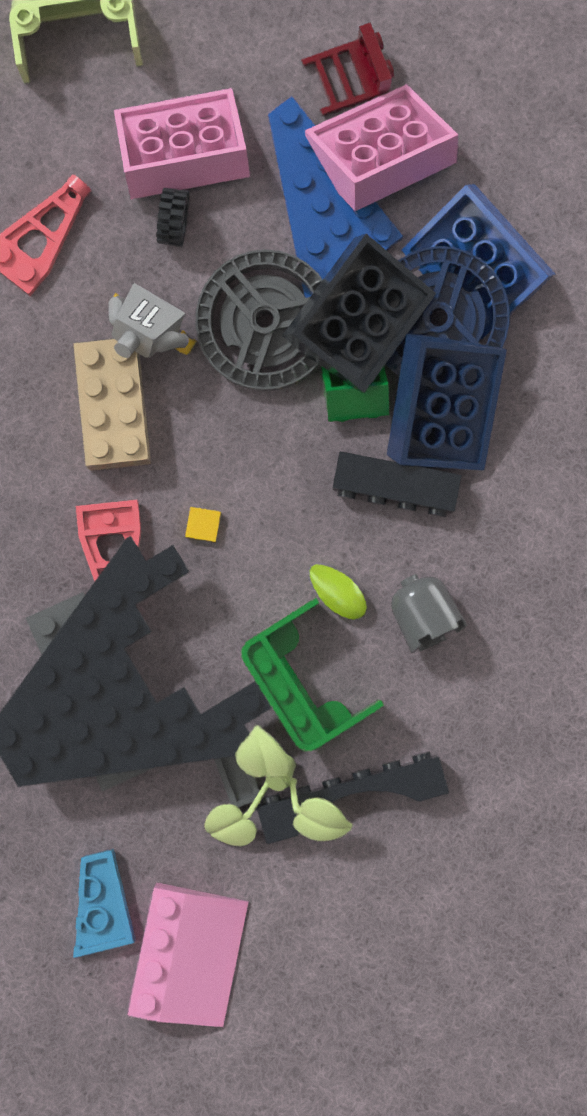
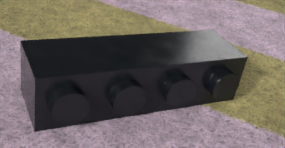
[332,451,462,517]

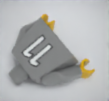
[108,283,197,358]

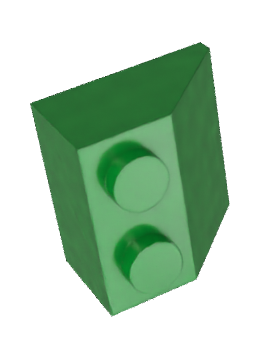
[321,366,390,422]

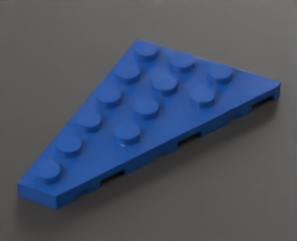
[268,96,403,298]

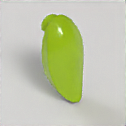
[309,564,367,620]

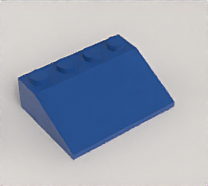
[401,184,555,340]

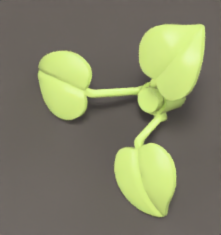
[205,726,353,846]

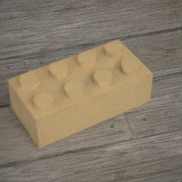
[73,339,151,471]

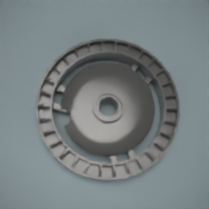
[195,249,323,391]

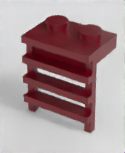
[301,22,395,116]

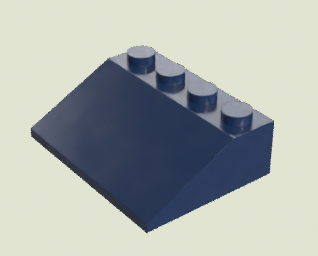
[386,334,507,471]

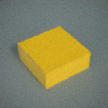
[185,507,221,543]

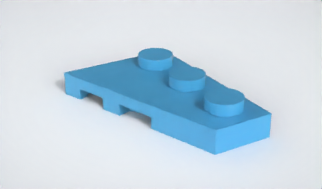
[73,848,136,958]

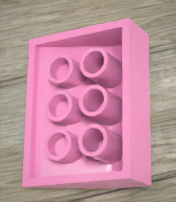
[305,84,458,211]
[114,88,250,199]
[128,883,249,1027]

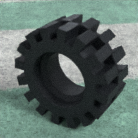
[156,188,190,247]

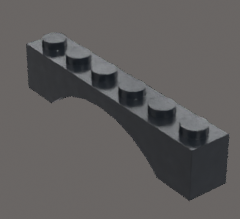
[257,751,449,844]

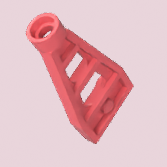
[0,174,91,296]
[76,500,141,582]

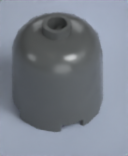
[391,574,467,654]

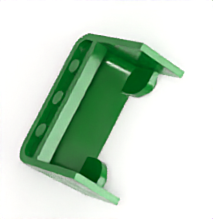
[241,598,384,751]

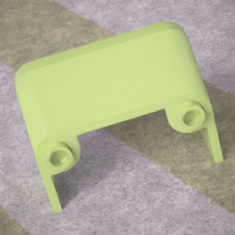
[9,0,142,83]

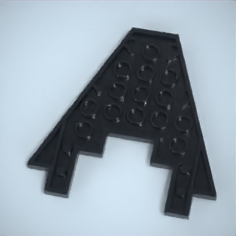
[0,536,272,787]

